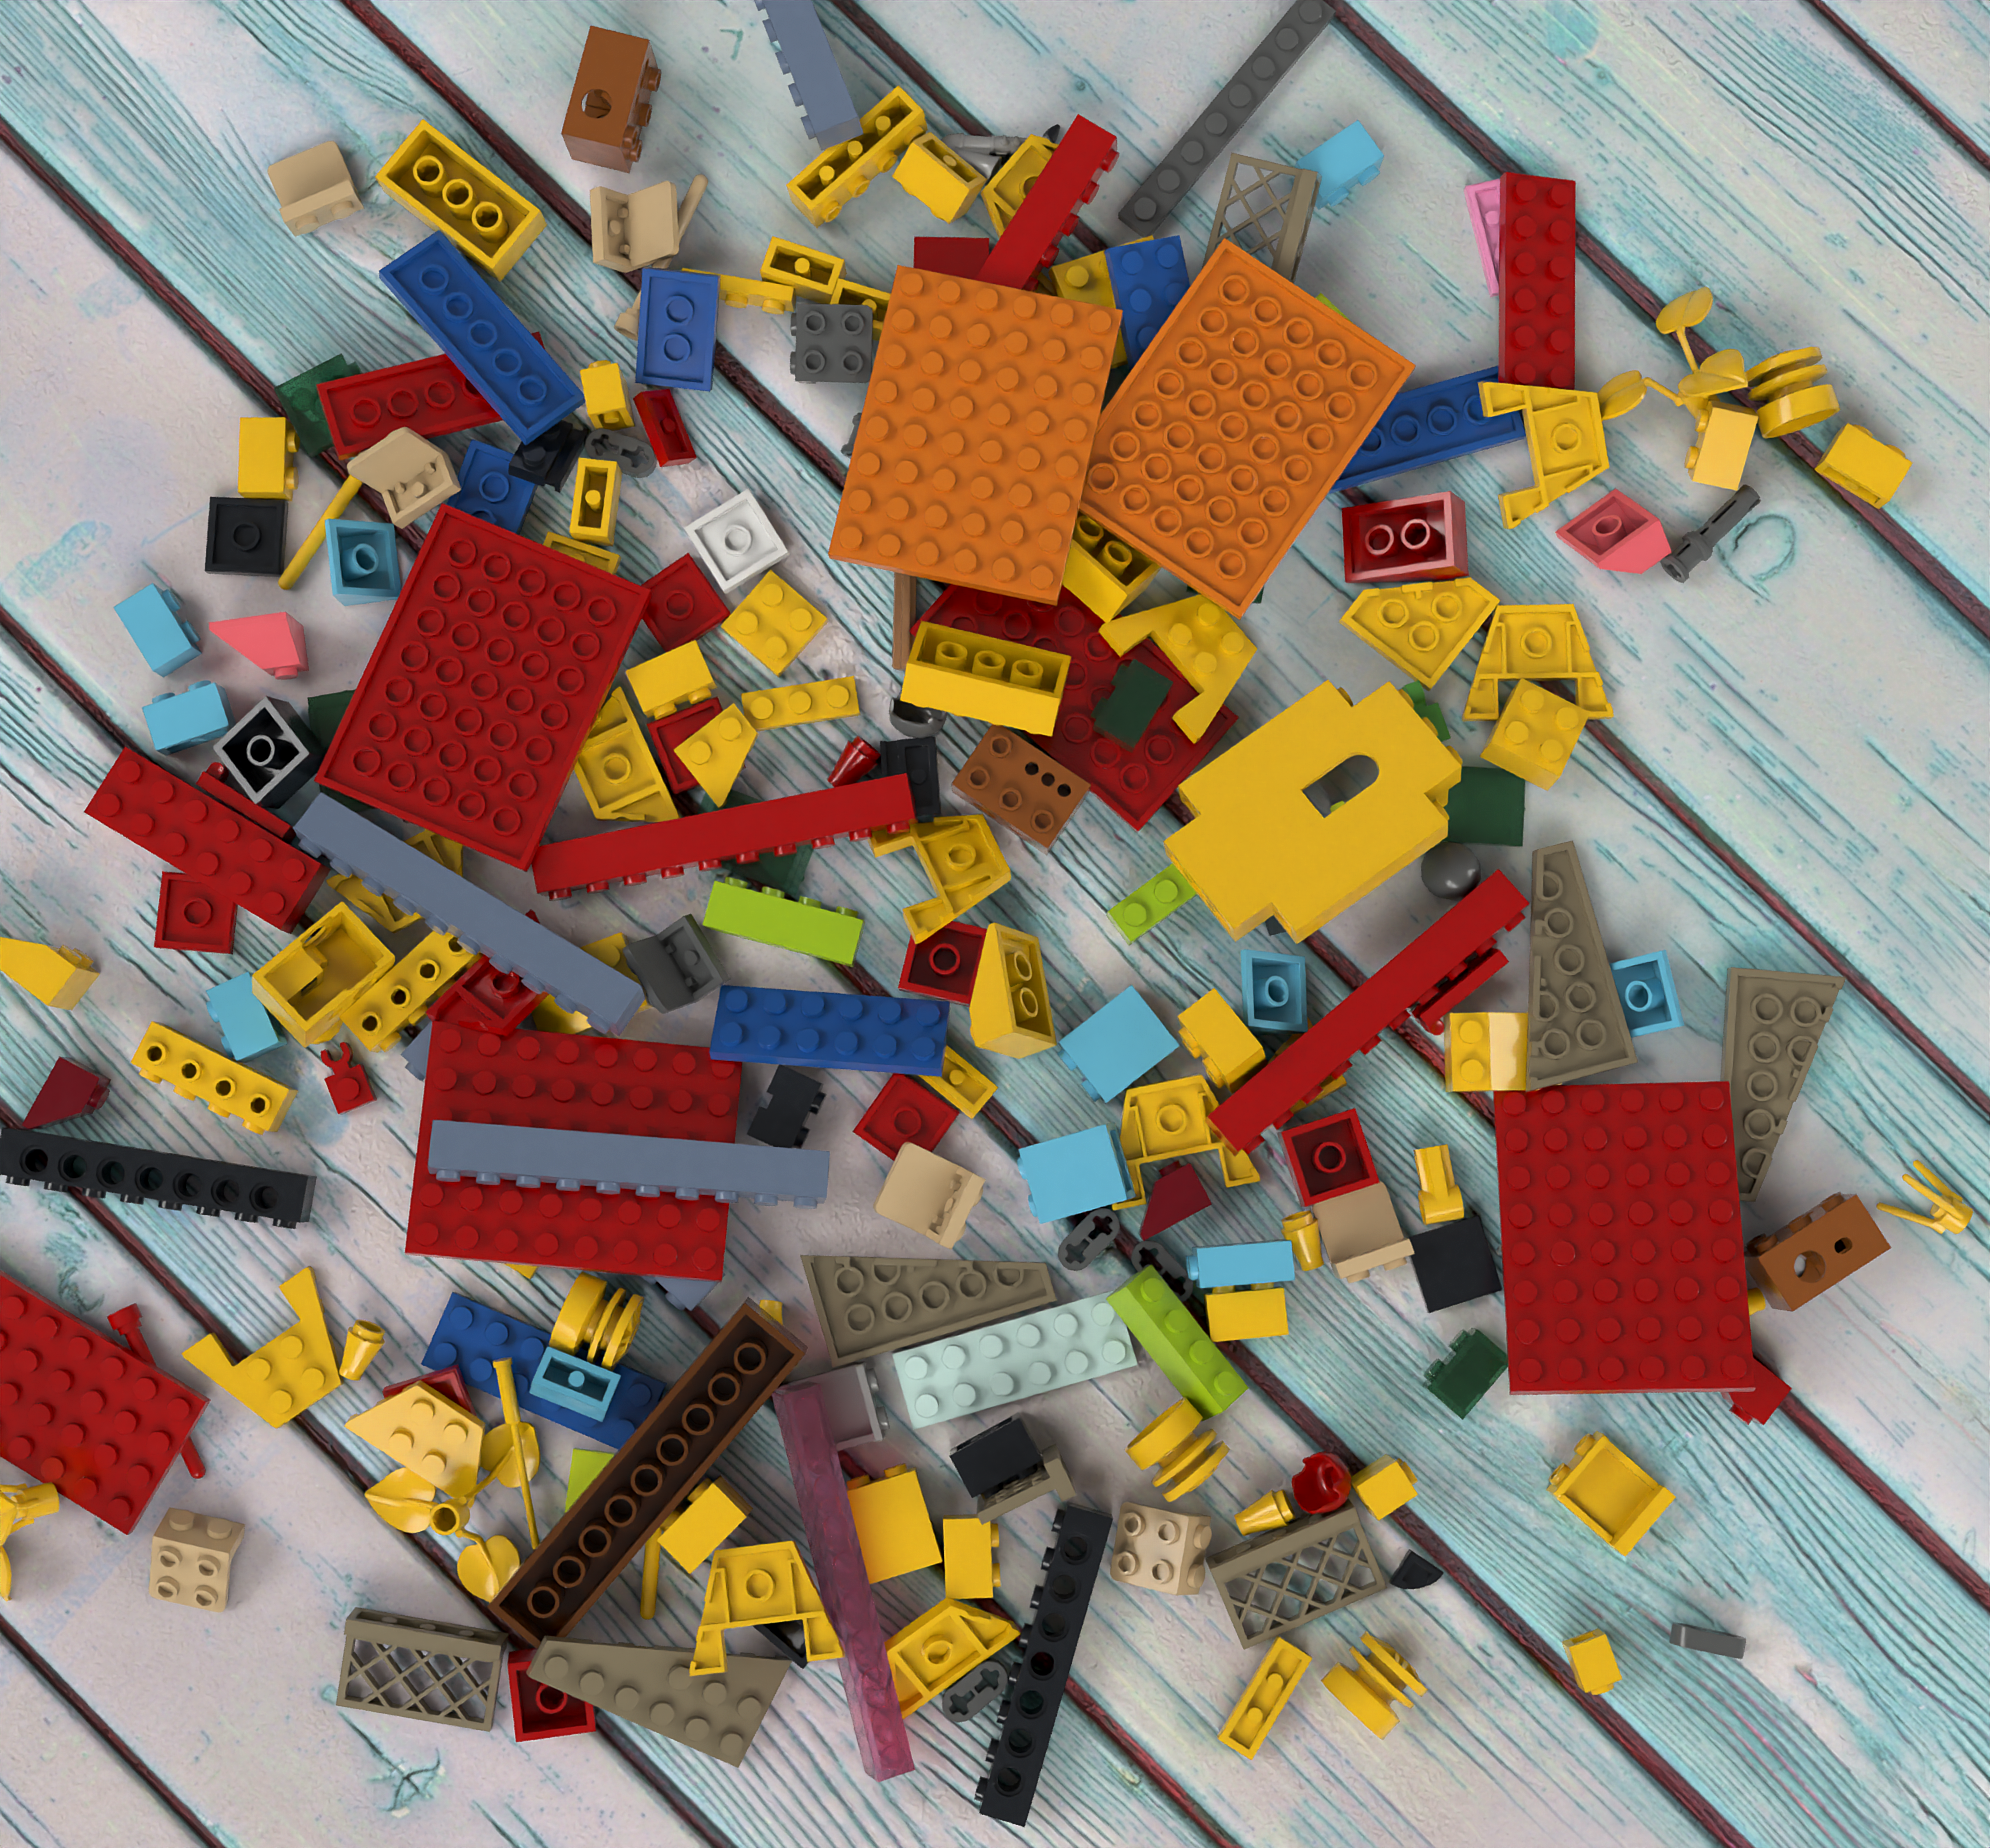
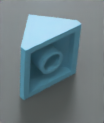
[325,519,401,606]
[1241,949,1308,1036]
[1609,950,1685,1038]

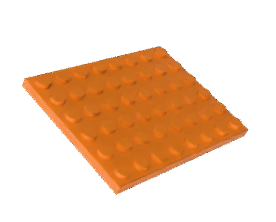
[1078,238,1416,620]
[828,265,1123,606]

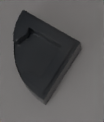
[1388,1549,1444,1589]

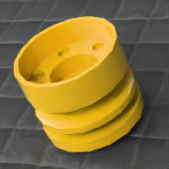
[1745,347,1841,438]
[549,1271,645,1372]
[1124,1397,1230,1502]
[1321,1631,1428,1740]

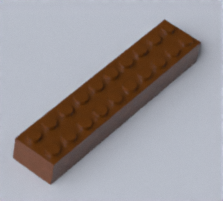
[487,1297,808,1649]

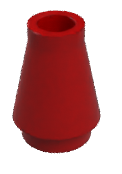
[827,735,881,787]

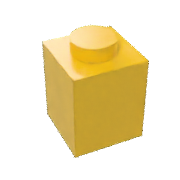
[1562,1628,1622,1695]

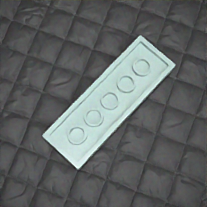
[892,1289,1138,1430]

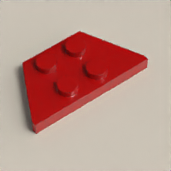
[425,909,549,1036]

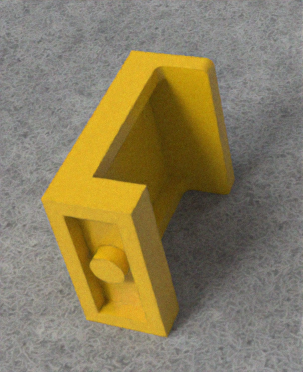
[1546,1431,1676,1557]
[840,1463,943,1585]

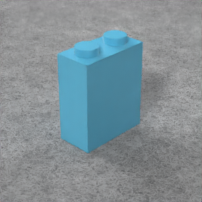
[1057,985,1180,1104]
[1017,1122,1136,1224]
[1186,1239,1295,1288]

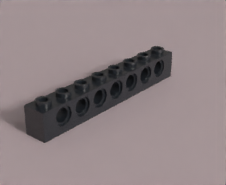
[0,1127,317,1229]
[974,1501,1113,1827]

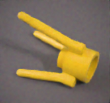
[1876,1160,1973,1235]

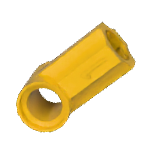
[1413,1144,1464,1225]

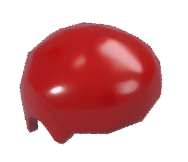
[1292,1451,1352,1514]

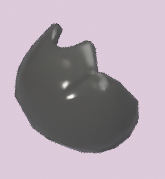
[889,685,948,739]
[1421,842,1481,901]

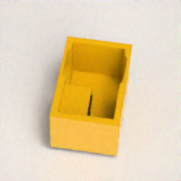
[252,901,395,1048]

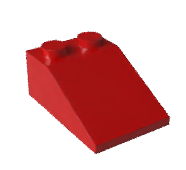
[1342,491,1469,583]

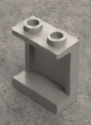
[773,1361,890,1465]

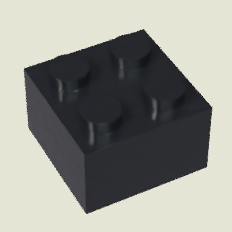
[212,696,327,809]
[949,1412,1042,1500]

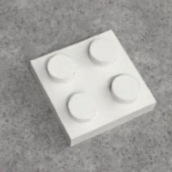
[684,488,789,594]

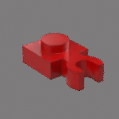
[321,1042,377,1115]

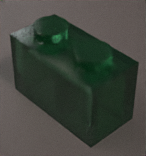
[1091,659,1173,753]
[1422,1327,1508,1420]

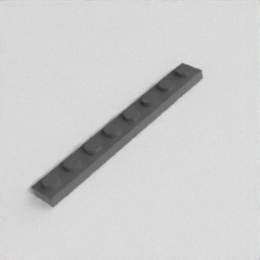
[1118,0,1336,238]

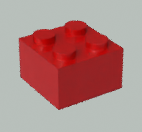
[898,921,987,1007]
[1277,1108,1380,1207]
[507,1648,596,1742]

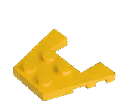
[1478,381,1609,529]
[1098,594,1257,744]
[1462,604,1614,721]
[867,814,1011,944]
[1111,1073,1260,1211]
[181,1266,344,1429]
[689,1540,845,1676]

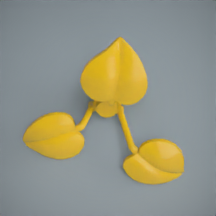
[1597,286,1748,421]
[365,1421,541,1603]
[0,1482,59,1601]

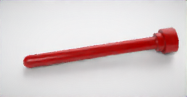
[107,1303,206,1479]

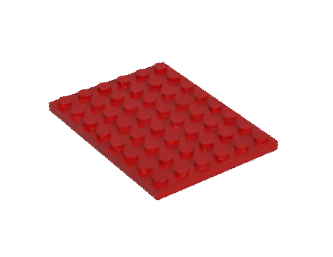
[314,503,653,873]
[404,1021,742,1283]
[1493,1081,1756,1395]

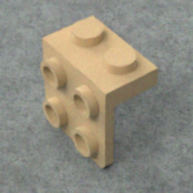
[267,141,364,237]
[590,181,679,273]
[347,427,462,529]
[873,1142,986,1250]
[1312,1181,1415,1283]
[1110,1502,1212,1596]
[149,1507,245,1613]

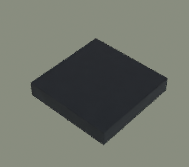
[205,497,289,577]
[1406,1215,1503,1313]

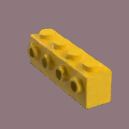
[786,85,928,228]
[339,931,484,1053]
[130,1021,298,1135]

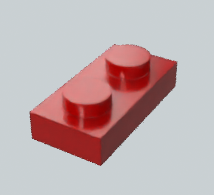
[633,389,697,467]

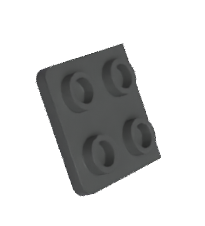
[790,303,873,384]
[623,914,730,1014]

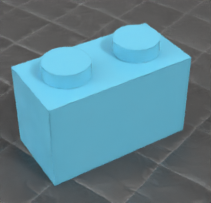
[1295,120,1384,210]
[113,583,202,678]
[142,680,236,756]
[206,971,288,1063]
[529,1346,621,1422]

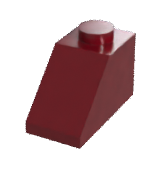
[22,1056,111,1130]
[1138,1160,1212,1241]

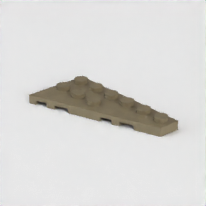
[1526,840,1638,1092]
[1720,967,1846,1202]
[800,1255,1057,1368]
[526,1636,792,1768]

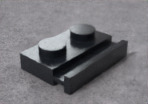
[508,420,589,493]
[880,737,941,816]

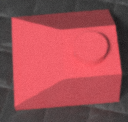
[1555,488,1672,574]
[209,612,309,680]

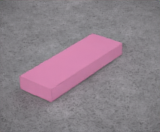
[1463,179,1500,297]

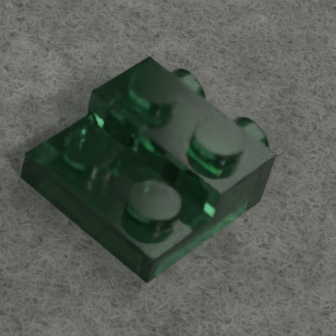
[274,353,362,458]

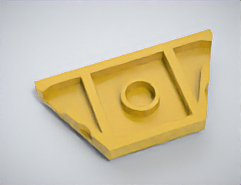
[980,134,1059,239]
[574,686,680,823]
[326,830,463,934]
[344,1380,486,1509]
[882,1597,1021,1723]

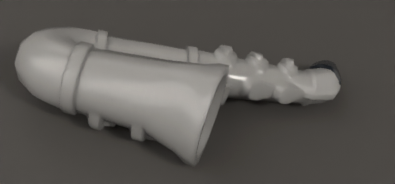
[940,124,1060,186]

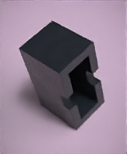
[747,1065,827,1149]

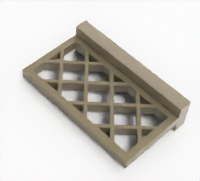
[1201,153,1322,284]
[977,1444,1076,1525]
[1205,1498,1387,1650]
[336,1607,509,1732]

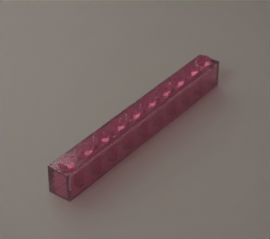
[772,1381,915,1782]

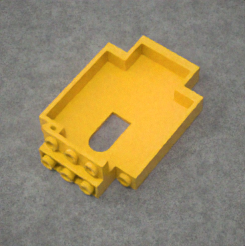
[1163,680,1463,944]

